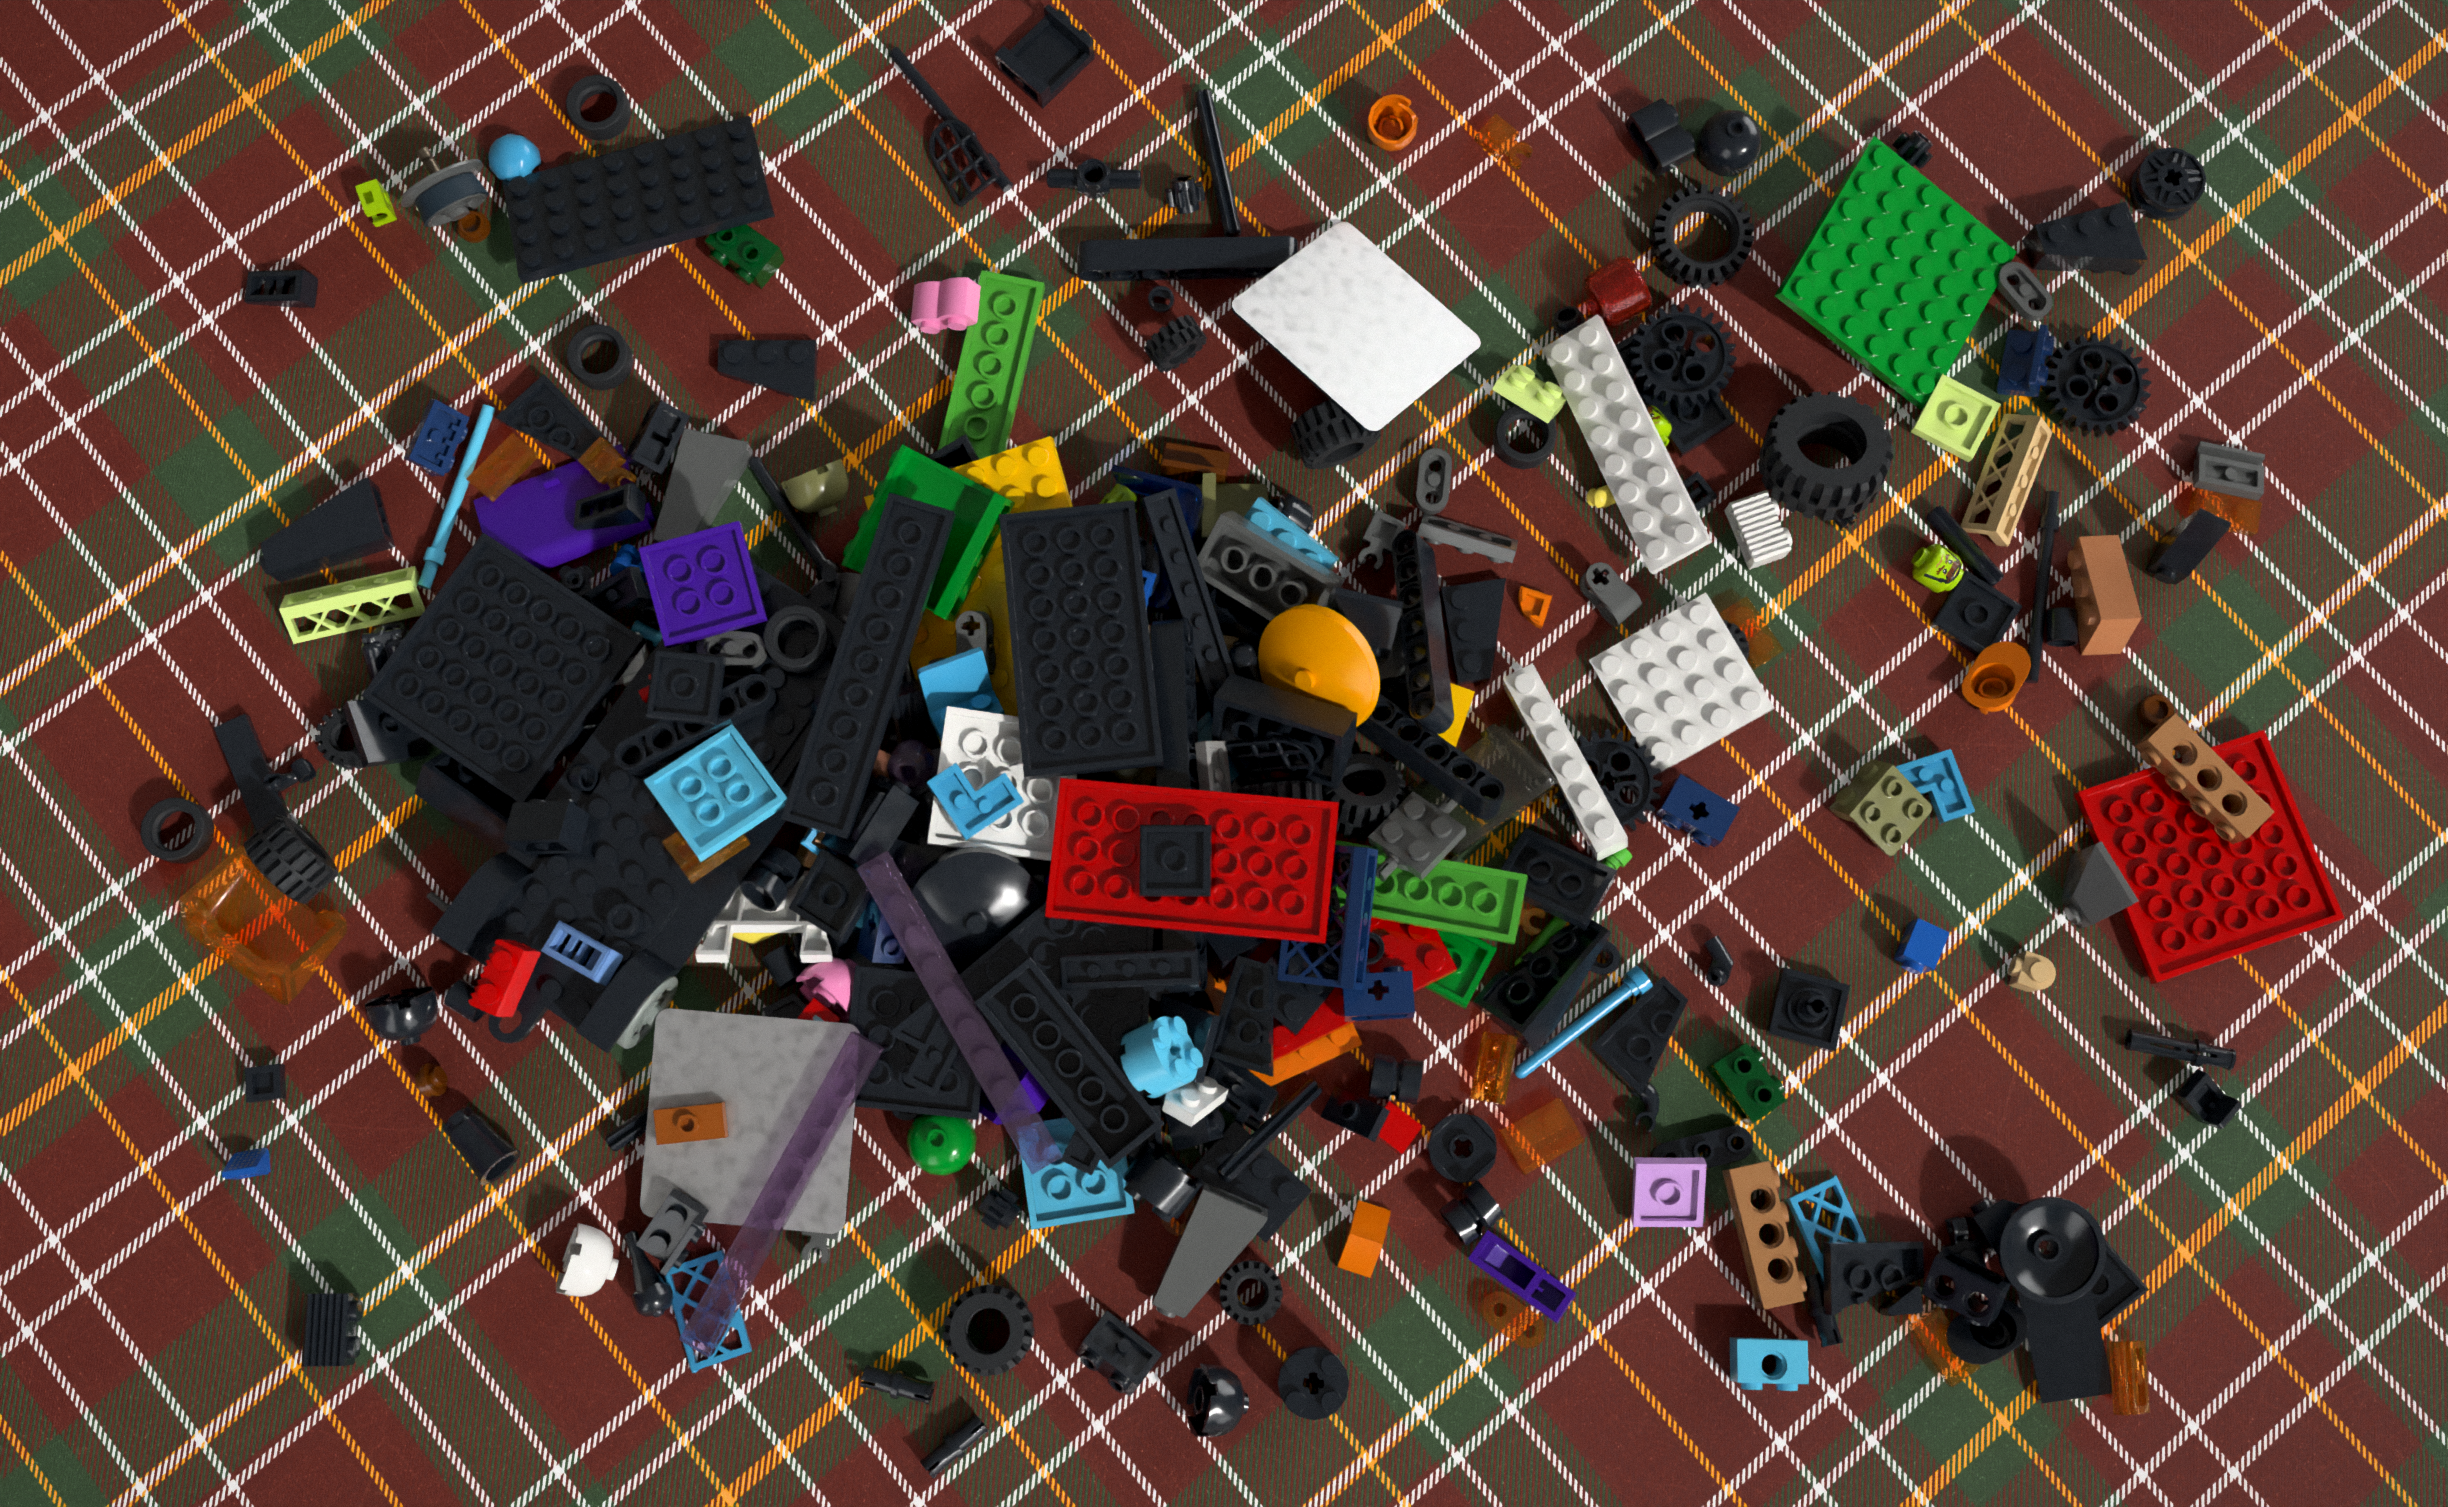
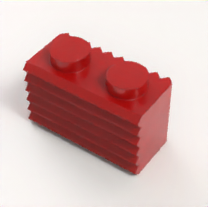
[468,939,541,1018]

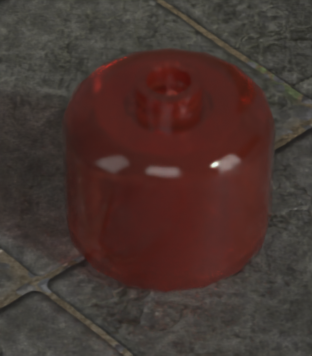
[1583,256,1652,329]

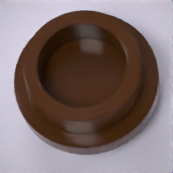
[457,211,491,243]
[415,1063,448,1097]

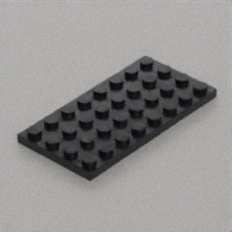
[502,116,775,284]
[999,500,1163,780]

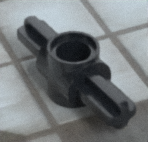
[1047,159,1141,199]

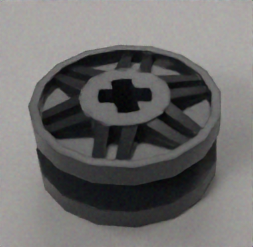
[2128,147,2206,222]

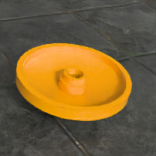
[1258,604,1380,727]

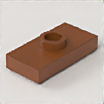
[653,1102,729,1145]

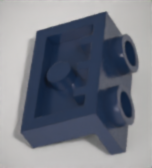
[1997,324,2054,397]
[403,399,470,476]

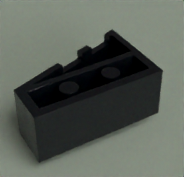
[2022,201,2148,275]

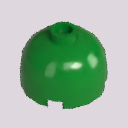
[907,1114,977,1176]

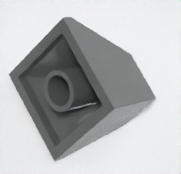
[2061,841,2139,929]

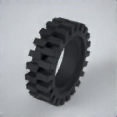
[1650,184,1754,289]

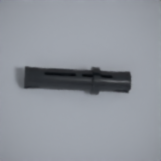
[2124,1029,2236,1070]

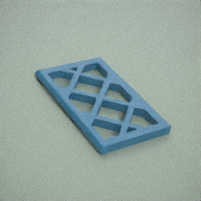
[1786,1175,1867,1282]
[664,1250,752,1373]

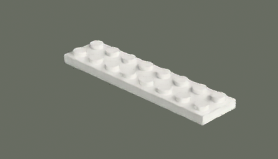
[1542,315,1712,574]

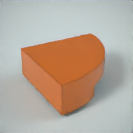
[1518,586,1552,629]

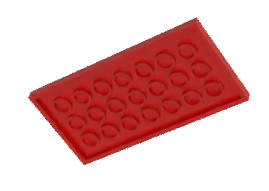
[1045,778,1339,944]

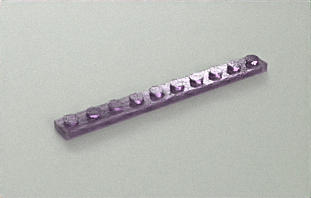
[856,851,1063,1174]
[679,1031,884,1357]

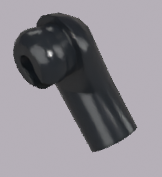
[1704,935,1734,987]

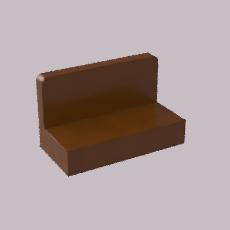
[1160,442,1230,484]

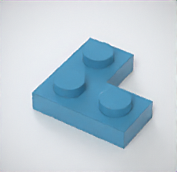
[1896,749,1975,824]
[926,763,1024,841]

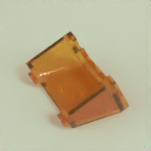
[178,845,347,1005]

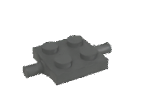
[1368,792,1466,881]

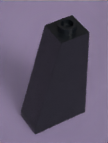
[260,478,395,583]

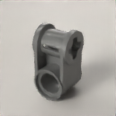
[1579,562,1642,627]
[955,610,996,675]

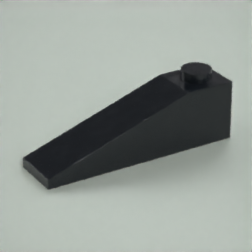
[1473,920,1611,1053]

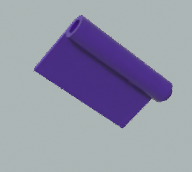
[473,444,656,572]

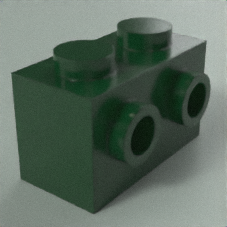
[705,224,785,289]
[1706,1042,1787,1125]

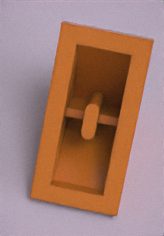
[1337,1200,1391,1278]

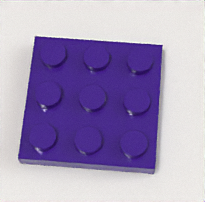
[638,521,768,649]

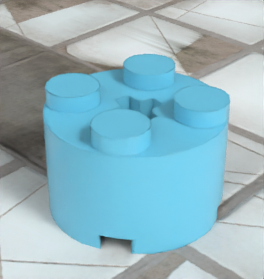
[1121,1016,1203,1098]

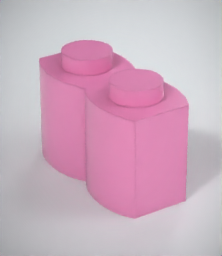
[911,277,981,334]

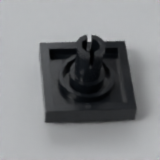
[1766,967,1851,1052]

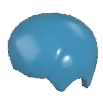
[488,134,541,181]

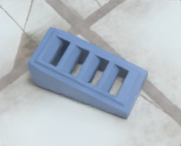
[541,920,623,986]

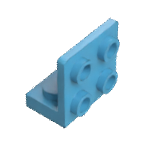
[917,647,1005,741]

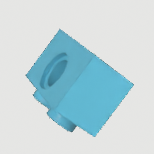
[1730,1337,1809,1391]

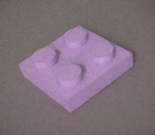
[1631,1157,1707,1227]

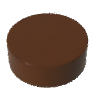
[2137,694,2174,728]

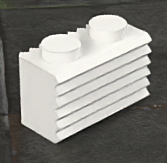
[1724,490,1792,570]

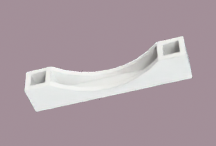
[1503,663,1628,861]

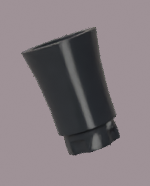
[443,1107,520,1185]

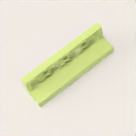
[279,566,425,644]

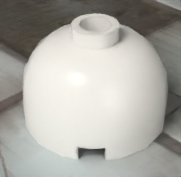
[556,1223,619,1297]

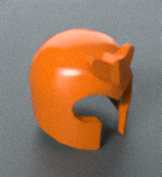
[1366,94,1418,151]

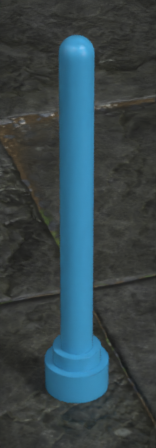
[1514,966,1653,1079]

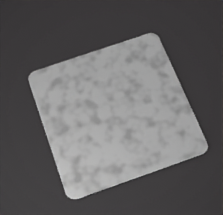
[1231,222,1481,433]
[640,1008,861,1234]

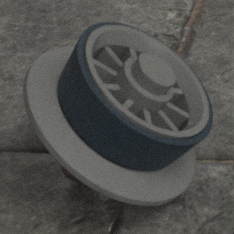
[399,147,489,227]

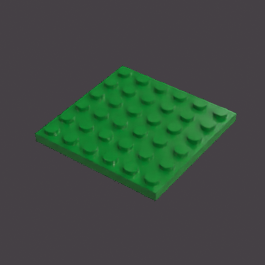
[1774,136,2017,410]

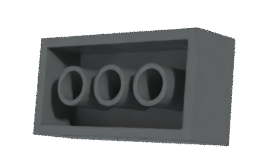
[1197,510,1345,621]

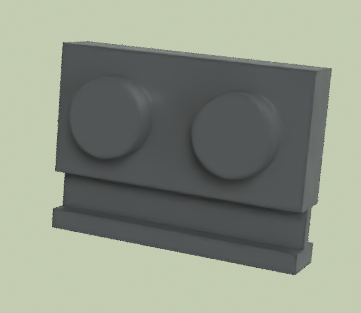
[2193,441,2265,501]

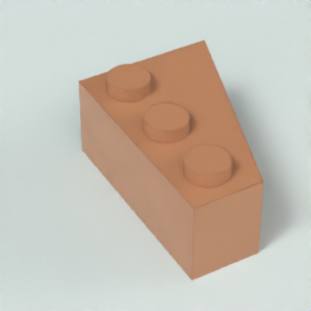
[2067,535,2142,656]

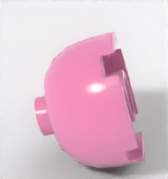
[796,957,857,1023]

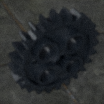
[1628,304,1737,409]
[2041,333,2152,438]
[1551,729,1663,833]

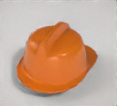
[1962,641,2031,715]

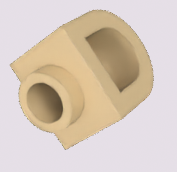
[2008,951,2056,992]

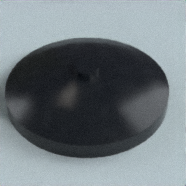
[905,847,1044,976]

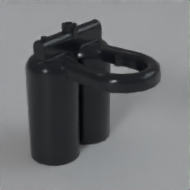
[361,622,408,682]

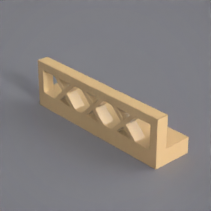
[1961,413,2053,547]

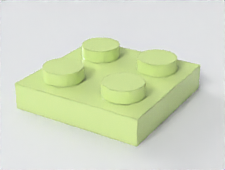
[1492,364,1567,423]
[1911,374,2001,462]

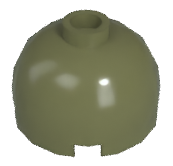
[780,459,849,517]

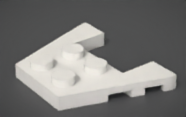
[695,871,833,963]

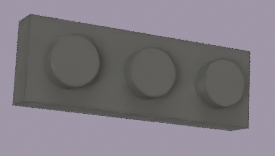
[1418,513,1518,563]

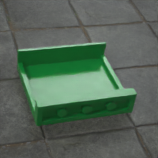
[841,444,1015,622]

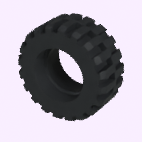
[1758,391,1894,520]

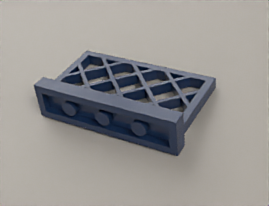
[1277,845,1378,990]

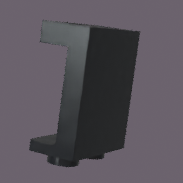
[995,4,1095,109]

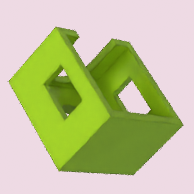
[355,179,397,227]

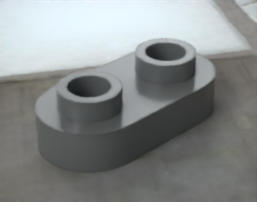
[1997,262,2053,321]
[1415,448,1452,514]
[696,631,767,669]

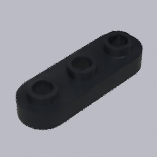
[1650,1126,1753,1169]

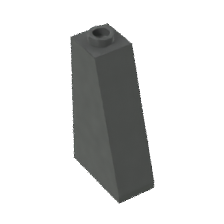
[653,428,754,543]
[1152,1181,1268,1318]

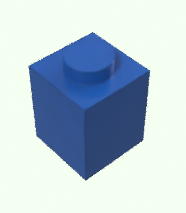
[1893,918,1950,975]

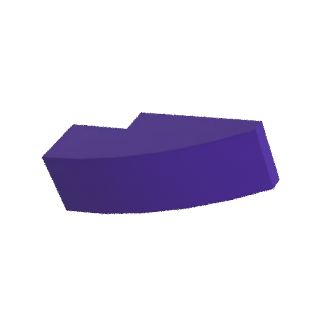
[1468,1230,1576,1324]

